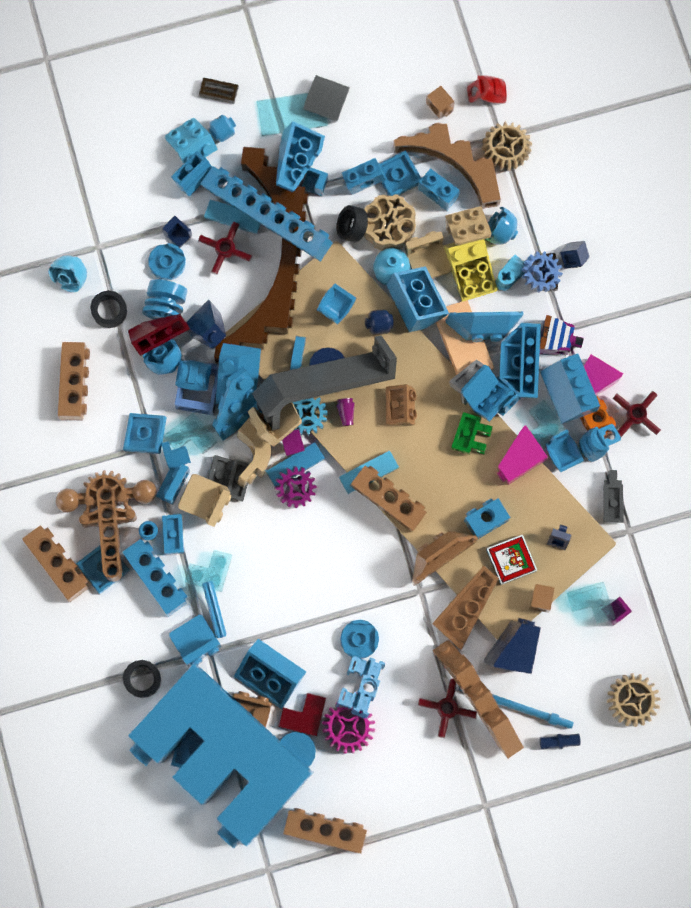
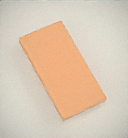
[436,300,494,375]

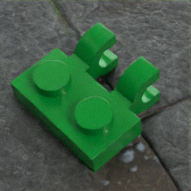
[451,412,493,455]

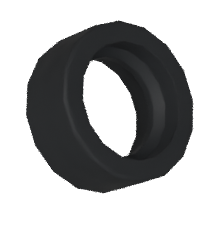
[336,205,368,243]
[90,290,128,328]
[123,659,161,698]

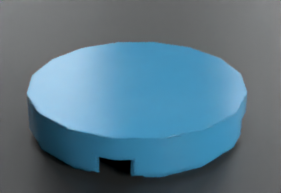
[149,243,186,280]
[340,620,379,659]
[280,732,316,767]

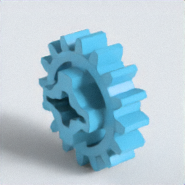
[292,397,328,436]

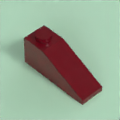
[128,314,190,356]

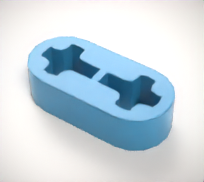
[290,336,306,370]

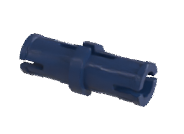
[539,733,581,750]

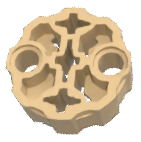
[364,194,416,251]

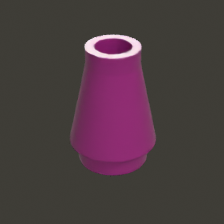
[336,398,355,426]

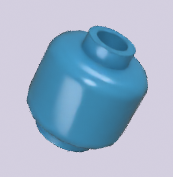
[208,115,236,142]

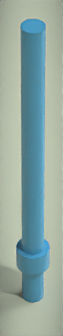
[459,688,574,729]

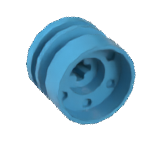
[142,279,188,319]

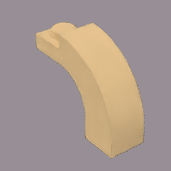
[237,417,271,488]

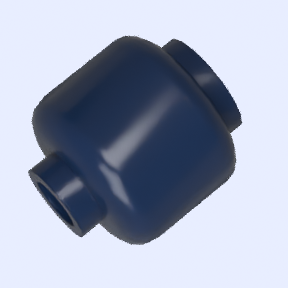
[365,310,394,335]

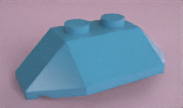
[446,311,524,342]
[499,323,541,399]

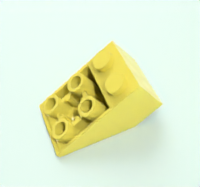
[444,239,498,302]

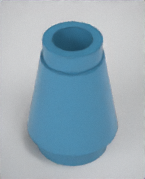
[139,521,158,540]

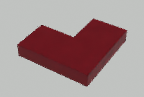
[278,693,326,737]

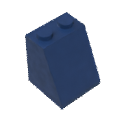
[483,618,541,674]

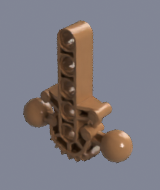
[55,470,157,582]

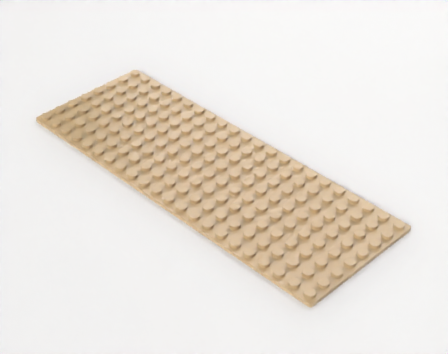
[225,241,616,640]

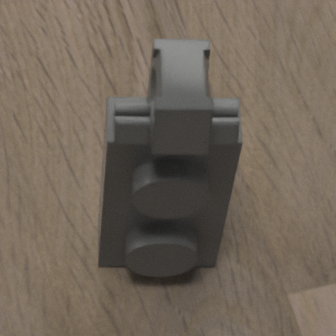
[603,470,624,523]

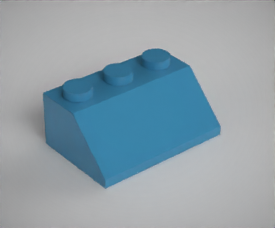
[386,266,449,332]
[216,343,261,404]
[540,353,600,424]
[234,639,307,709]

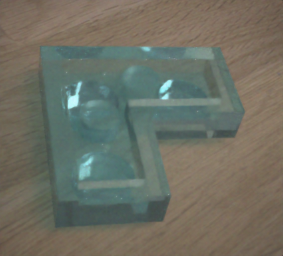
[528,400,566,448]
[164,413,218,454]
[184,550,233,593]
[566,581,616,625]

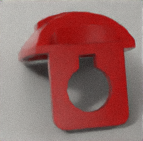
[467,75,507,104]

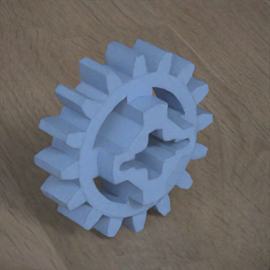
[521,251,563,293]

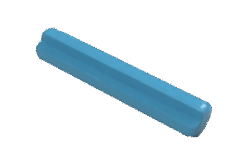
[202,581,227,638]

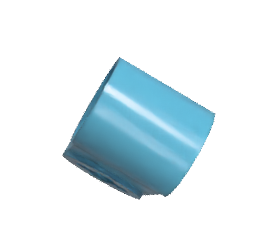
[496,254,525,291]

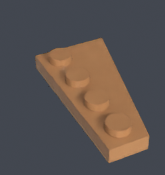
[432,565,499,650]

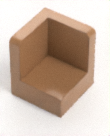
[529,584,555,613]

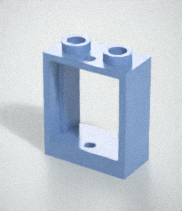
[174,360,219,416]

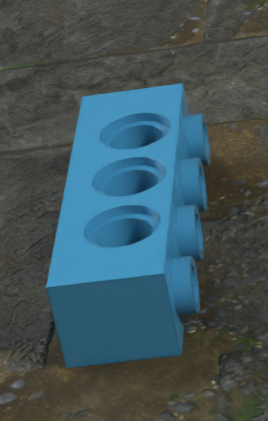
[122,539,187,617]

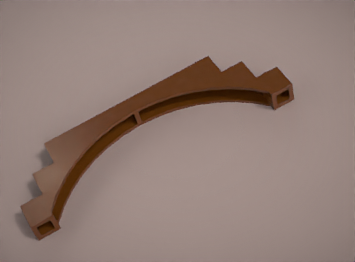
[214,146,309,364]

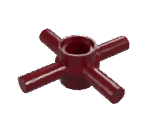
[198,222,252,275]
[612,391,661,438]
[418,678,477,738]

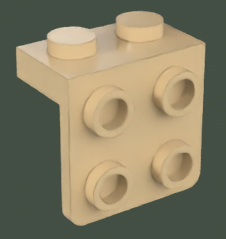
[445,206,491,246]
[405,231,451,279]
[248,402,302,446]
[178,474,231,527]

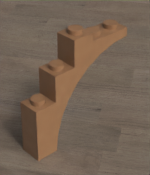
[393,123,501,209]
[432,640,524,759]

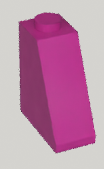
[584,354,624,396]
[497,425,548,485]

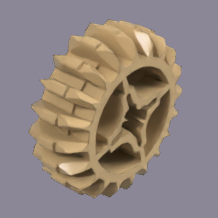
[482,121,532,171]
[607,673,661,727]

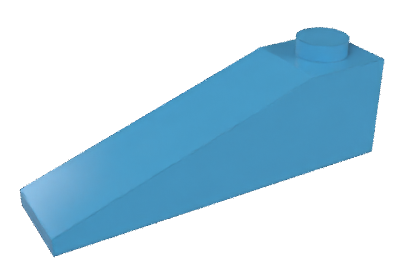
[276,121,325,192]

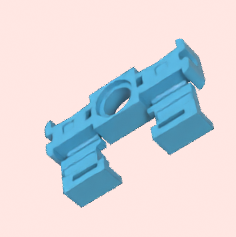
[336,656,385,719]

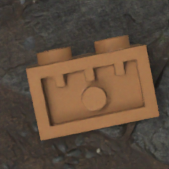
[386,384,417,425]
[232,691,272,727]

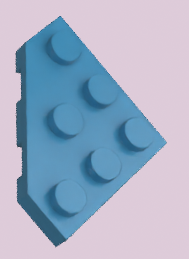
[212,367,262,441]

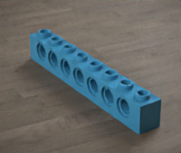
[200,166,333,262]

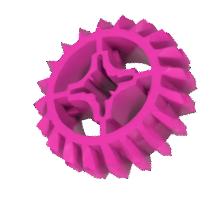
[322,703,375,754]

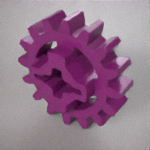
[274,466,317,508]

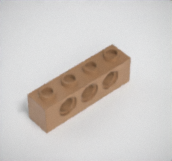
[58,342,90,421]
[350,466,427,532]
[22,525,89,603]
[283,807,367,854]

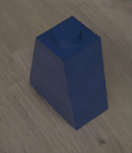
[186,299,226,349]

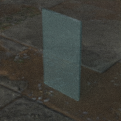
[256,93,328,136]

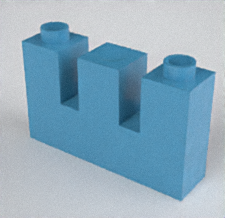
[128,664,314,849]

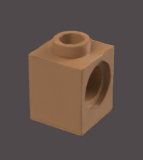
[426,85,455,119]

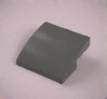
[303,75,350,122]
[207,455,249,502]

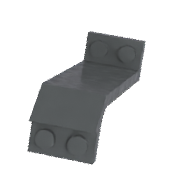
[252,335,397,430]

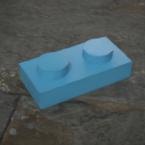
[162,514,184,555]

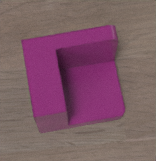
[282,429,305,456]
[602,596,632,626]

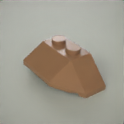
[412,531,478,586]

